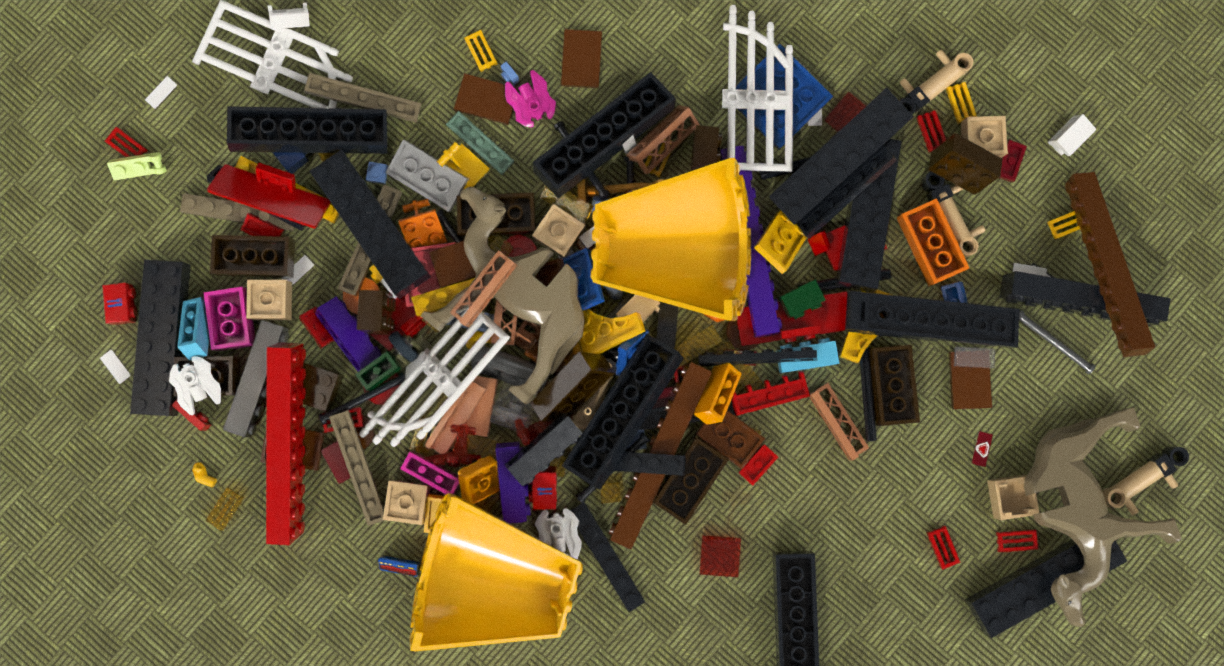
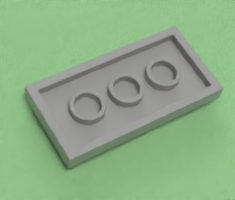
[386,140,469,212]

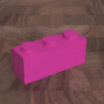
[400,451,460,494]

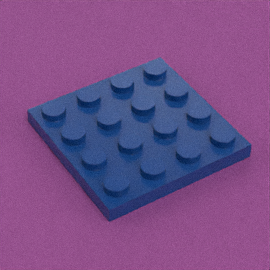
[736,44,833,150]

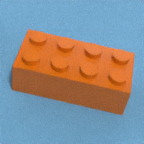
[897,198,969,287]

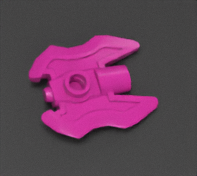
[505,70,556,128]

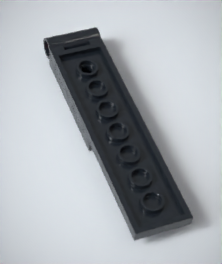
[845,291,1020,348]

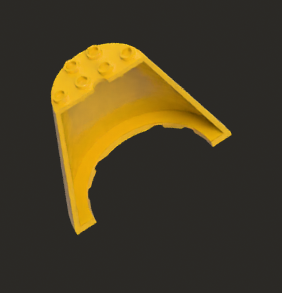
[591,158,751,321]
[410,493,583,651]

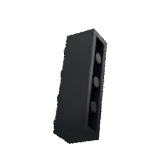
[504,413,583,486]

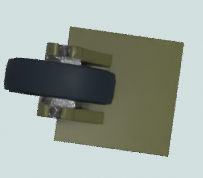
[388,331,442,388]

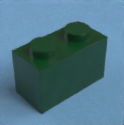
[778,280,826,319]
[355,351,402,391]

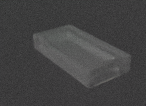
[954,347,995,368]

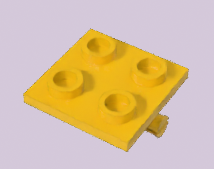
[436,142,490,190]

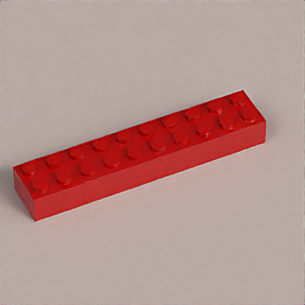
[266,342,306,545]

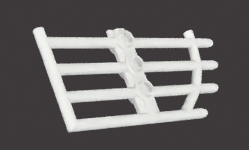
[192,0,353,108]
[722,5,793,172]
[359,308,510,447]

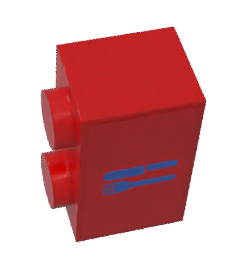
[102,283,138,325]
[529,466,557,510]

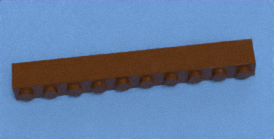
[1065,172,1155,357]
[608,362,712,550]

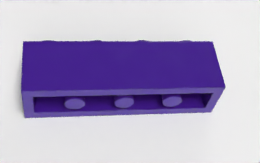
[315,296,382,372]
[496,441,531,524]

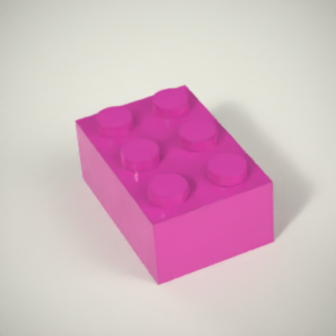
[204,287,255,351]

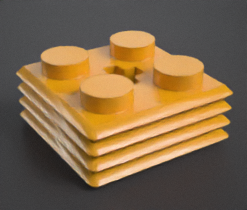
[458,455,500,504]

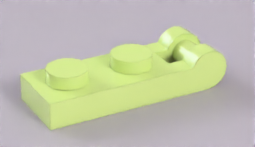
[107,152,167,180]

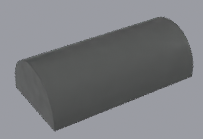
[471,345,551,393]

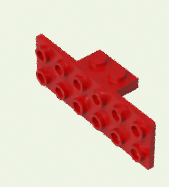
[207,163,331,229]
[737,292,847,346]

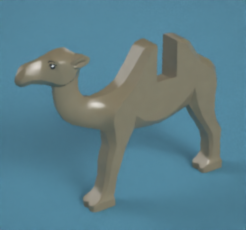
[420,187,584,405]
[1024,407,1182,627]

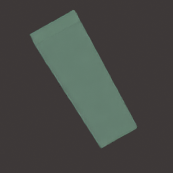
[446,111,514,175]

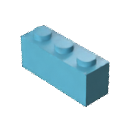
[177,297,209,360]
[776,338,839,373]

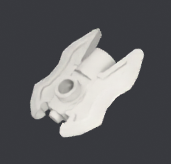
[169,356,221,415]
[535,508,582,559]

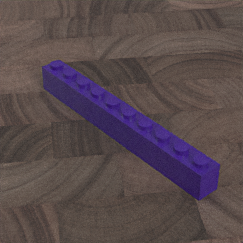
[720,145,782,338]

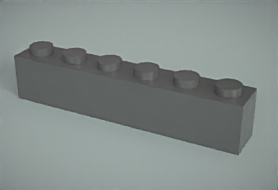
[223,320,289,437]

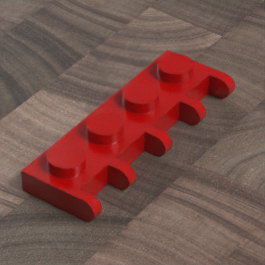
[731,371,810,416]

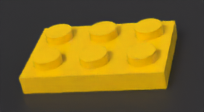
[754,210,807,274]

